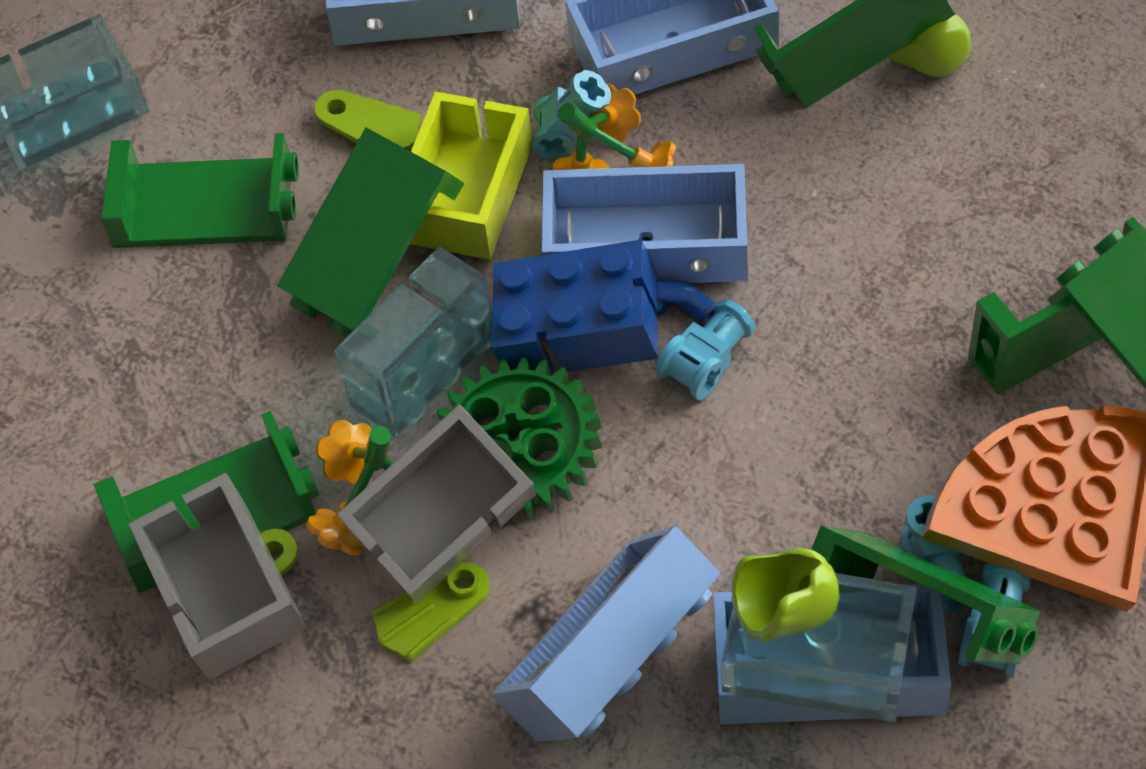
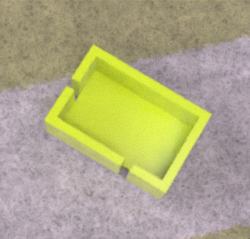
[410,91,532,260]

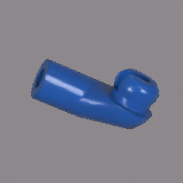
[654,278,717,325]

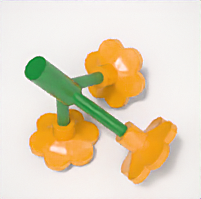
[552,83,676,170]
[306,419,393,556]

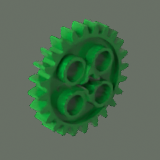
[431,357,602,521]

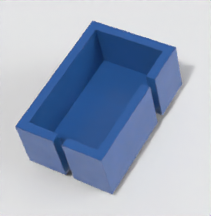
[491,239,658,374]

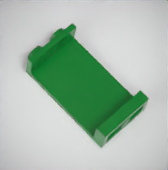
[753,0,955,108]
[277,127,464,341]
[102,133,299,248]
[968,217,1139,395]
[1047,223,1146,389]
[93,411,319,593]
[811,525,1041,664]

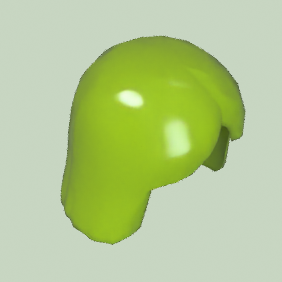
[888,14,971,78]
[731,548,840,642]

